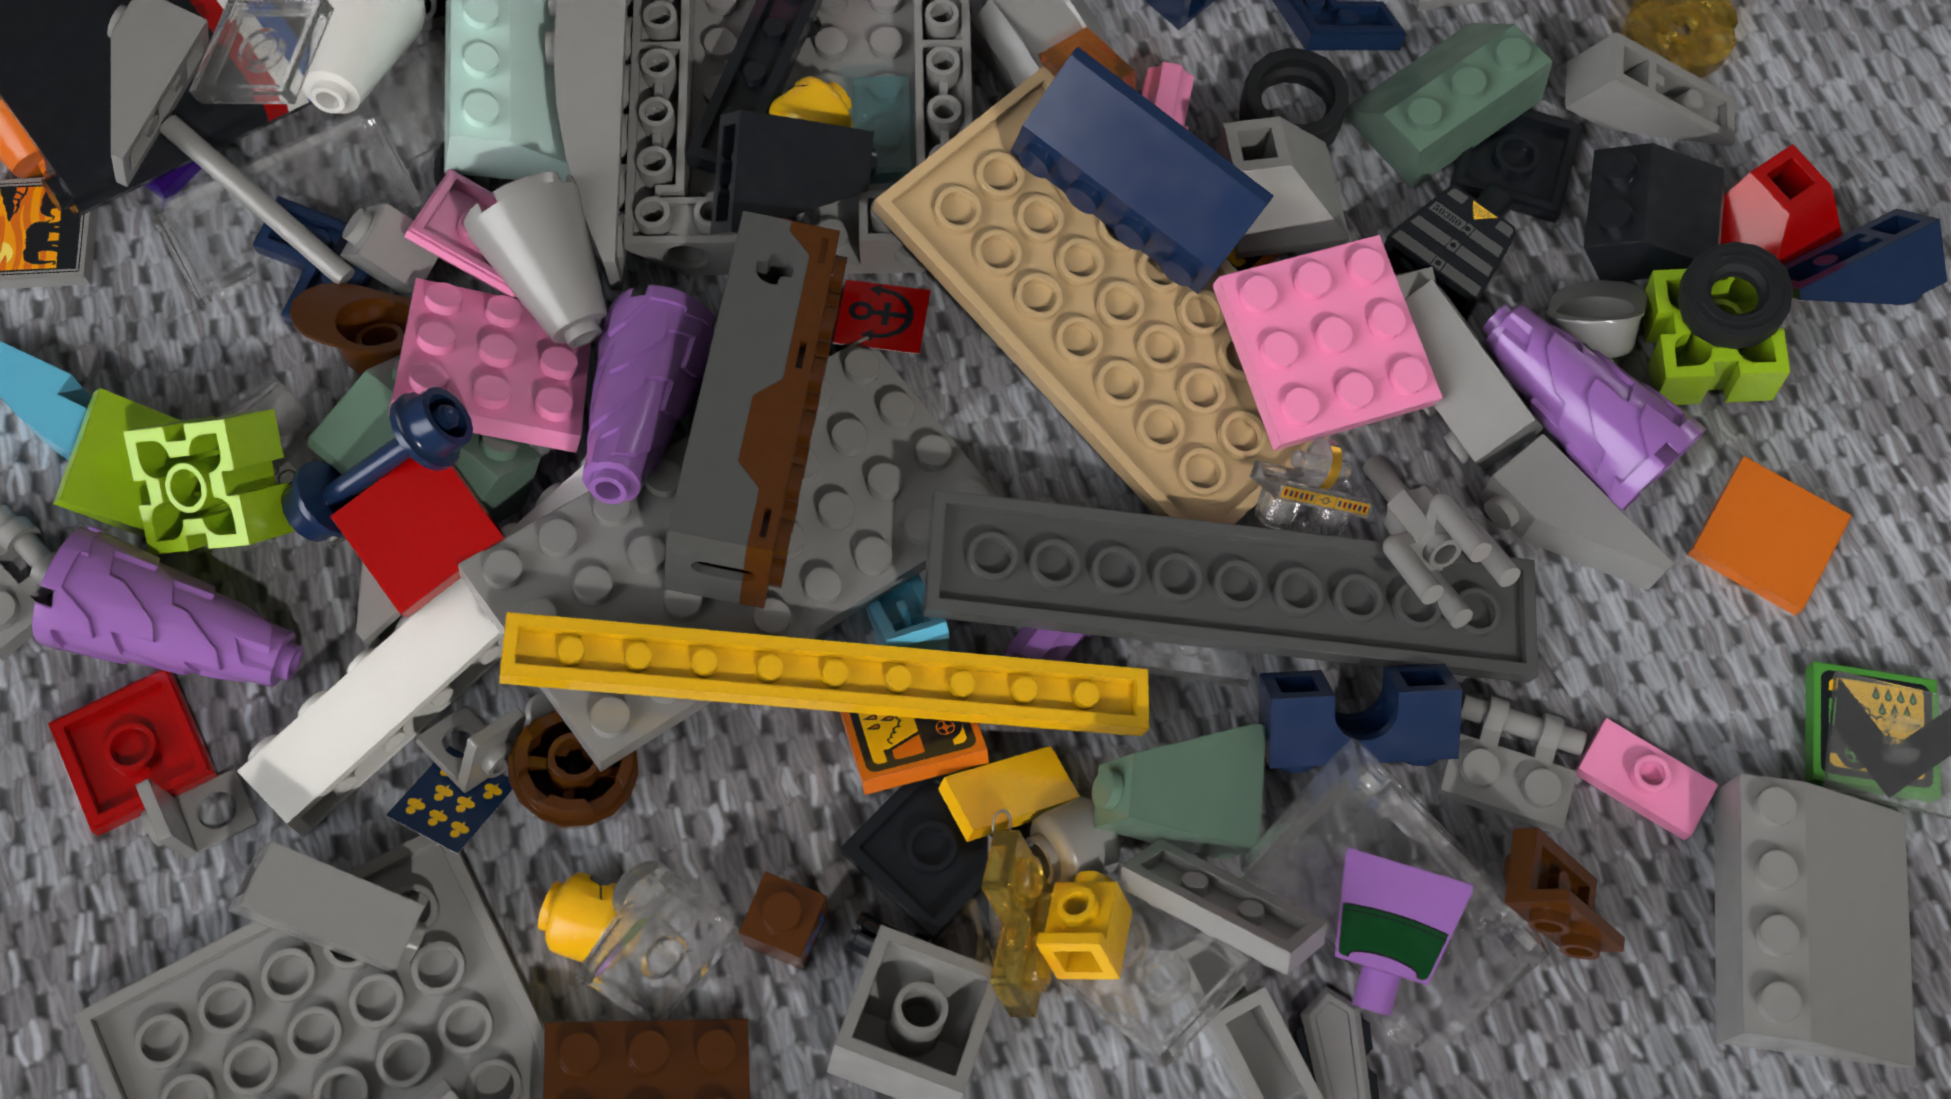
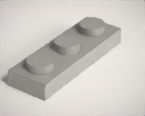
[1119,839,1328,976]

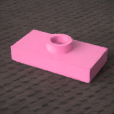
[1575,718,1719,841]

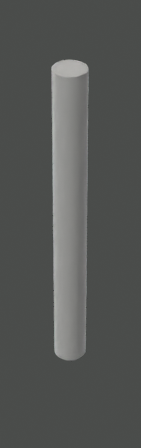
[160,115,355,285]

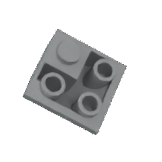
[1216,116,1350,259]

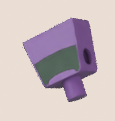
[1335,847,1474,1017]

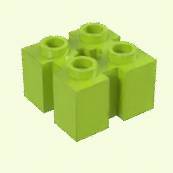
[1642,269,1790,405]
[123,409,295,554]

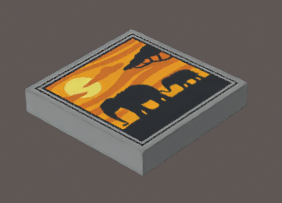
[0,177,98,289]

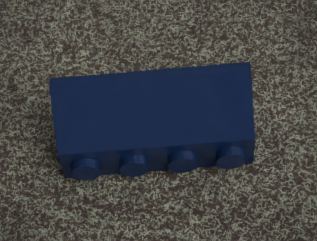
[1010,46,1274,294]

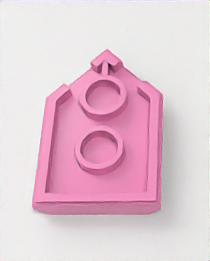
[404,169,516,297]

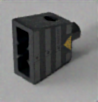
[1384,186,1517,322]

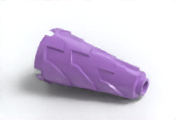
[582,285,716,504]
[1482,304,1707,511]
[32,525,303,687]

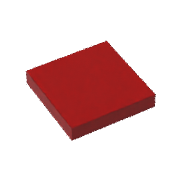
[330,458,506,618]
[48,670,219,836]

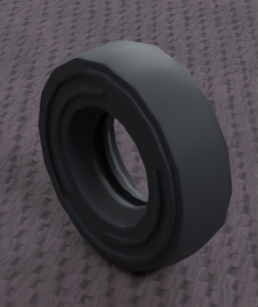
[1677,242,1793,349]

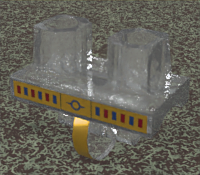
[1250,437,1374,537]

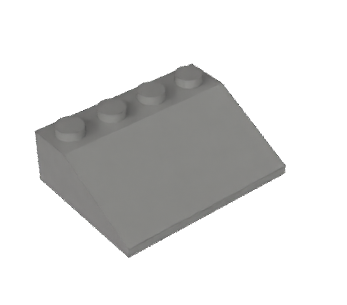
[1714,773,1916,1069]

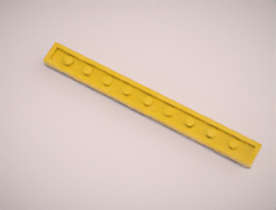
[499,612,1150,736]

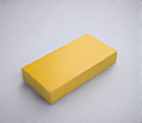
[938,746,1080,842]

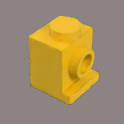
[1036,871,1133,980]

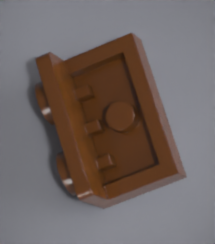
[1504,828,1625,960]

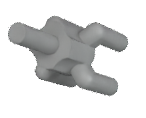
[1363,456,1521,628]

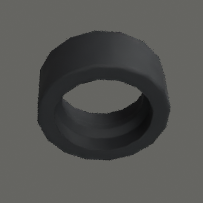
[1239,48,1349,147]

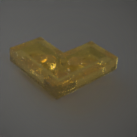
[981,830,1053,1018]

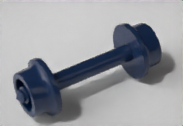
[281,387,473,542]

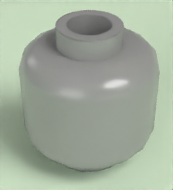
[1025,796,1124,885]

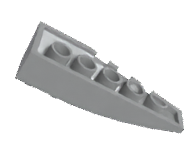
[545,0,634,290]

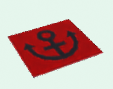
[833,279,931,354]

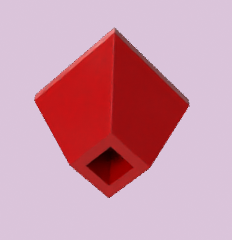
[1721,144,1842,265]

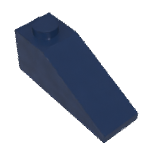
[1784,208,1947,305]

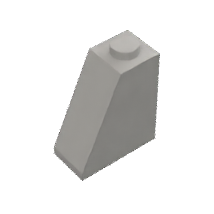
[228,840,427,970]

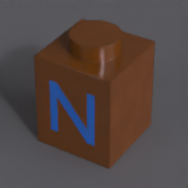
[739,871,829,970]

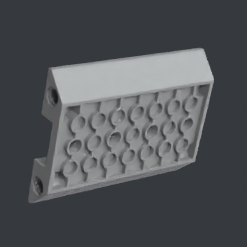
[623,0,973,275]

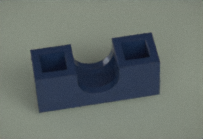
[1258,664,1463,773]

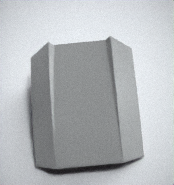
[971,0,1125,93]

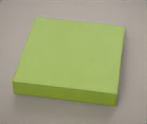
[53,388,180,538]

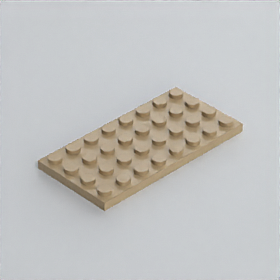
[872,66,1329,525]

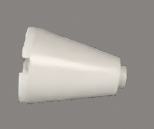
[302,0,426,114]

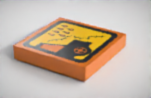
[840,712,989,795]

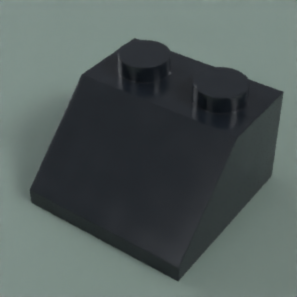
[1584,143,1726,281]

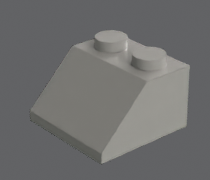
[827,925,1006,1099]

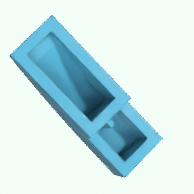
[0,341,92,461]

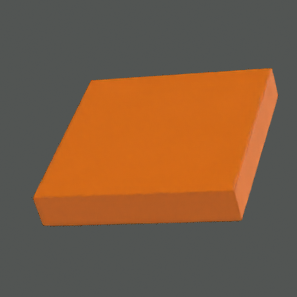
[1687,456,1852,616]

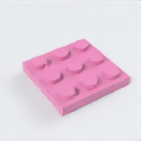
[1212,235,1443,451]
[389,278,591,453]

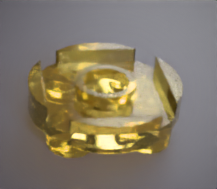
[1622,0,1738,78]

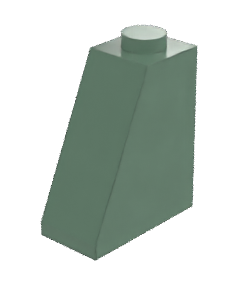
[1092,723,1266,859]

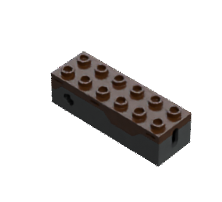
[664,211,848,609]

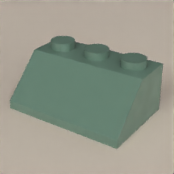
[1345,23,1553,189]
[307,355,542,523]

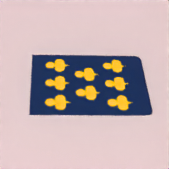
[386,746,513,854]

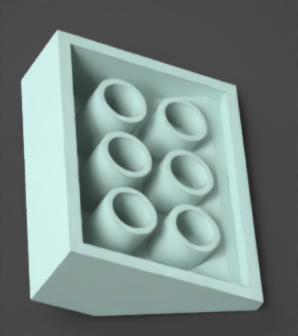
[444,0,571,182]

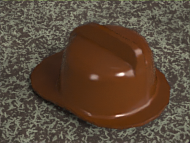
[289,283,412,375]

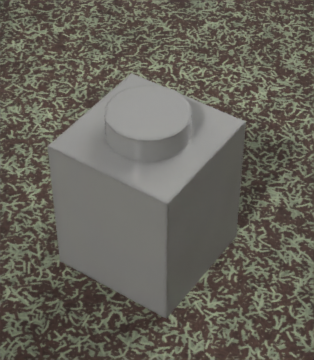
[340,203,438,293]

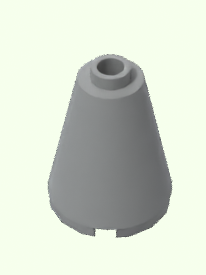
[463,171,608,348]

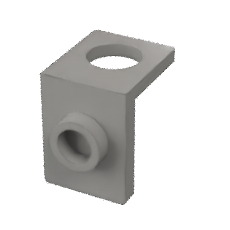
[416,706,526,793]
[136,769,259,859]

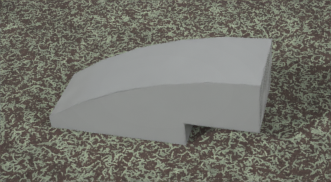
[1161,933,1324,1099]

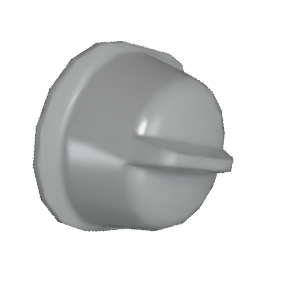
[1546,280,1647,359]

